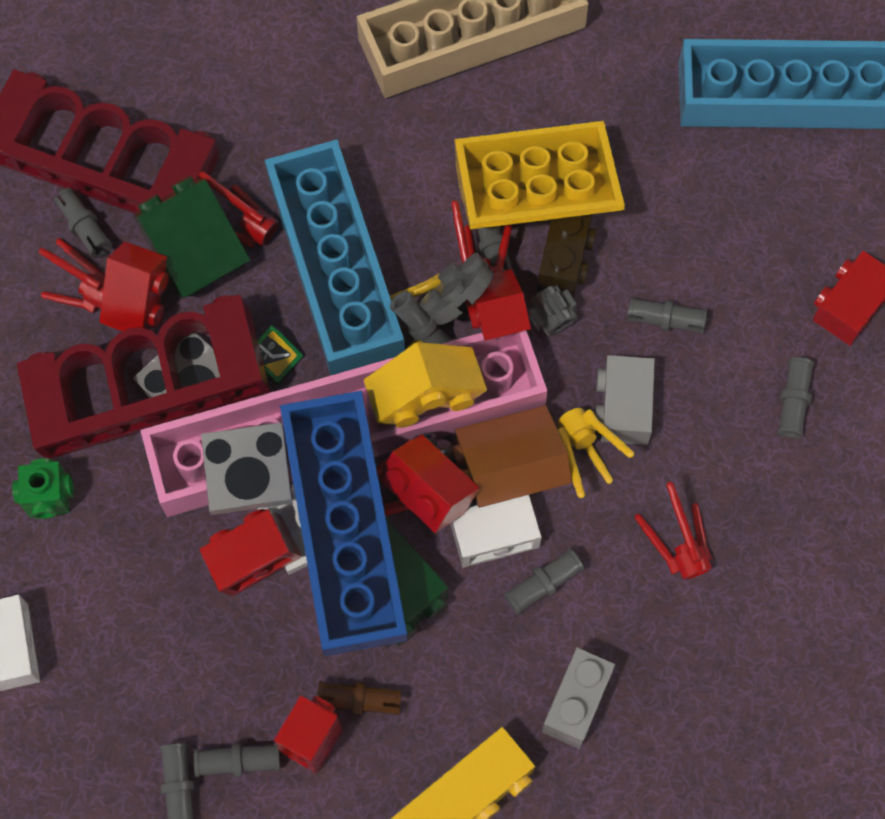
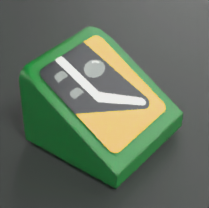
[258,326,304,385]

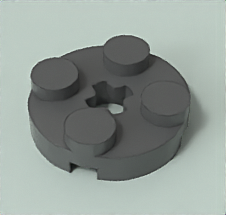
[419,253,493,325]

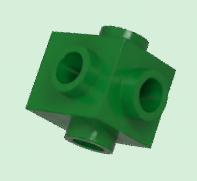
[12,458,74,519]

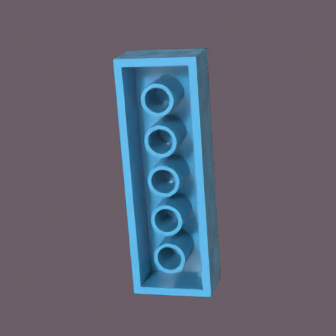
[678,39,885,129]
[264,139,405,376]

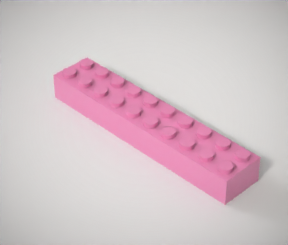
[140,331,547,517]

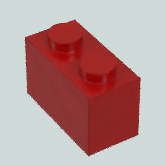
[99,241,169,331]
[813,251,885,346]
[464,269,531,341]
[378,434,480,533]
[199,509,302,596]
[274,695,342,774]

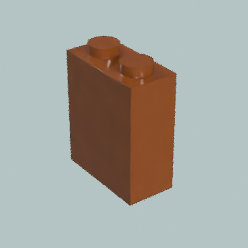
[453,405,572,508]

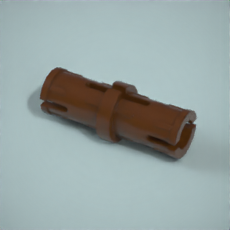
[317,681,402,716]

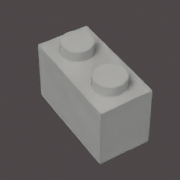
[595,355,655,445]
[542,648,615,749]

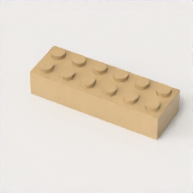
[356,0,588,98]

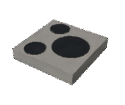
[132,333,220,398]
[201,422,293,515]

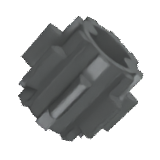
[529,285,577,336]

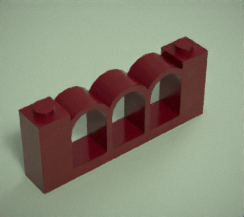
[0,69,220,214]
[16,294,271,459]

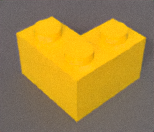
[364,342,487,428]

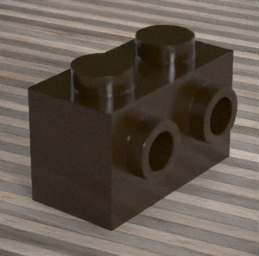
[537,214,597,299]

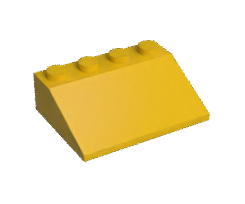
[455,121,625,230]

